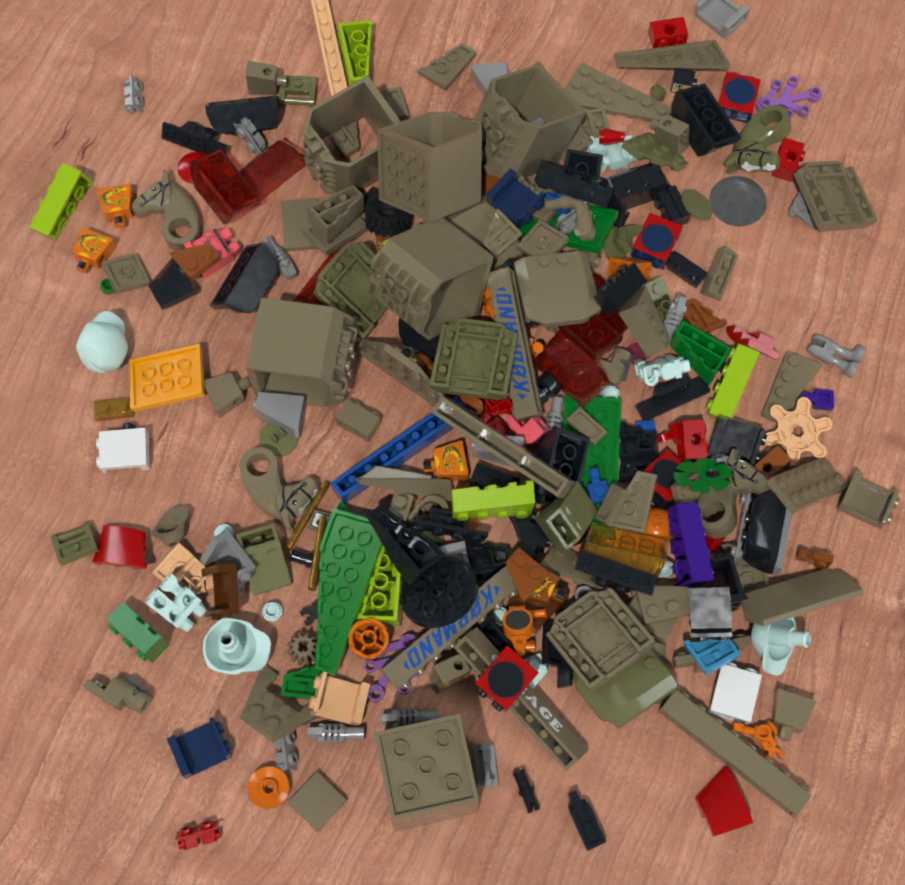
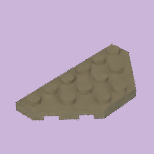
[355,339,447,407]

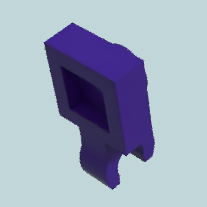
[799,389,834,411]

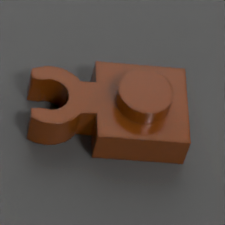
[796,549,834,569]

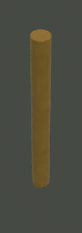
[284,481,330,550]
[308,515,327,591]

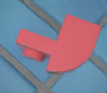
[505,414,550,445]

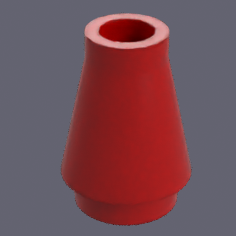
[599,128,625,146]

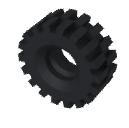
[365,199,411,237]

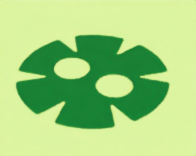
[674,458,733,493]

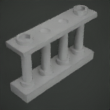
[729,493,792,576]

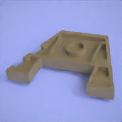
[240,666,321,743]

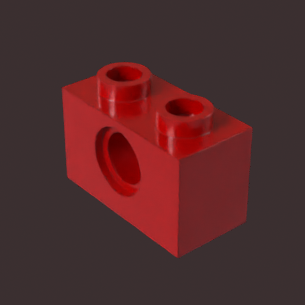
[648,17,688,48]
[771,137,806,182]
[675,419,708,460]

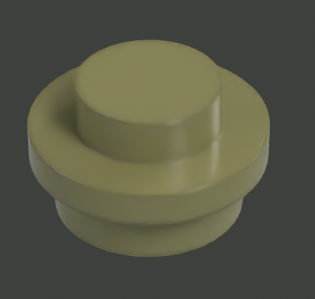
[650,84,667,101]

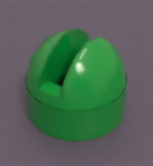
[100,278,114,295]

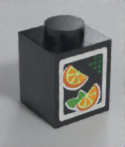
[670,68,698,93]

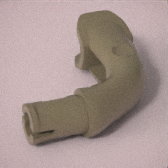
[545,195,596,241]

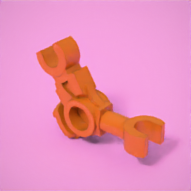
[731,721,783,762]

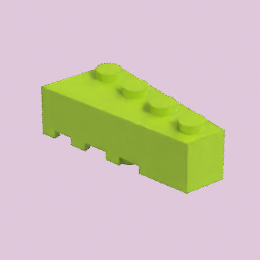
[337,20,372,86]
[30,163,94,241]
[706,344,760,420]
[451,480,535,521]
[357,546,405,626]

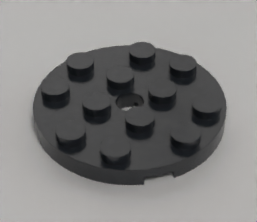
[400,556,479,628]

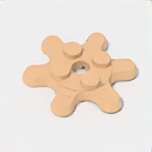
[765,397,832,466]

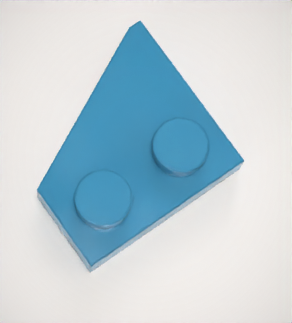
[684,637,740,676]

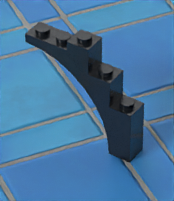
[470,463,551,561]

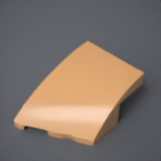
[151,542,213,595]

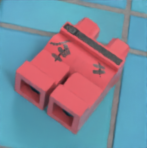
[183,228,241,278]

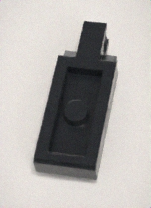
[666,251,708,288]
[568,790,606,851]

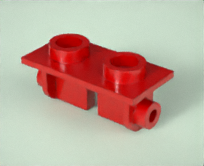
[175,820,221,851]

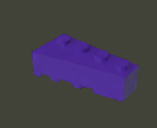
[668,502,714,587]

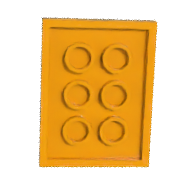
[129,343,205,412]

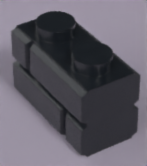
[653,185,691,226]

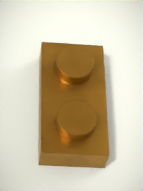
[94,397,134,421]

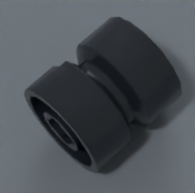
[537,372,561,406]

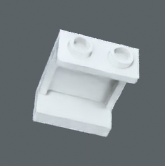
[96,428,150,473]
[707,663,762,726]

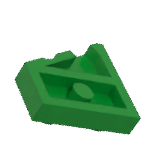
[281,665,322,700]

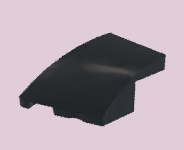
[148,258,195,310]
[619,421,659,481]
[466,539,511,587]

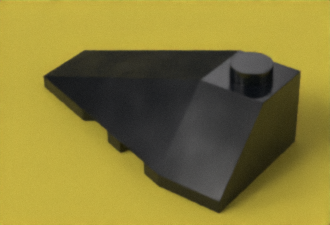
[366,505,446,586]

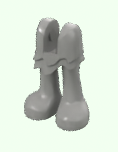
[807,335,866,379]

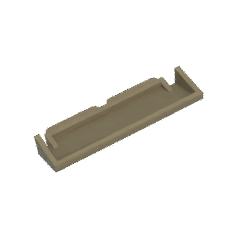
[742,568,864,626]

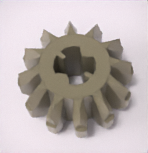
[287,631,317,666]

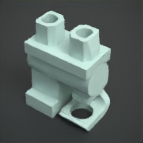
[586,135,637,173]
[633,354,690,386]
[144,573,207,632]

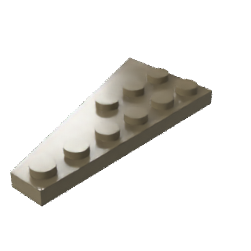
[614,40,730,69]
[564,63,671,122]

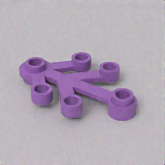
[756,76,822,120]
[364,633,421,702]

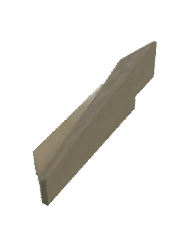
[355,465,452,501]

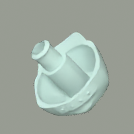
[76,311,128,373]
[751,617,812,676]
[203,618,271,675]

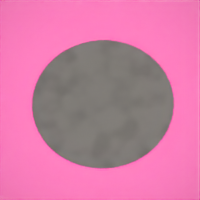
[709,176,767,226]

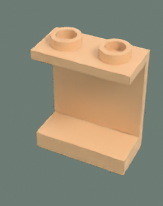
[308,671,370,727]

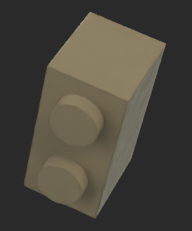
[335,400,380,442]

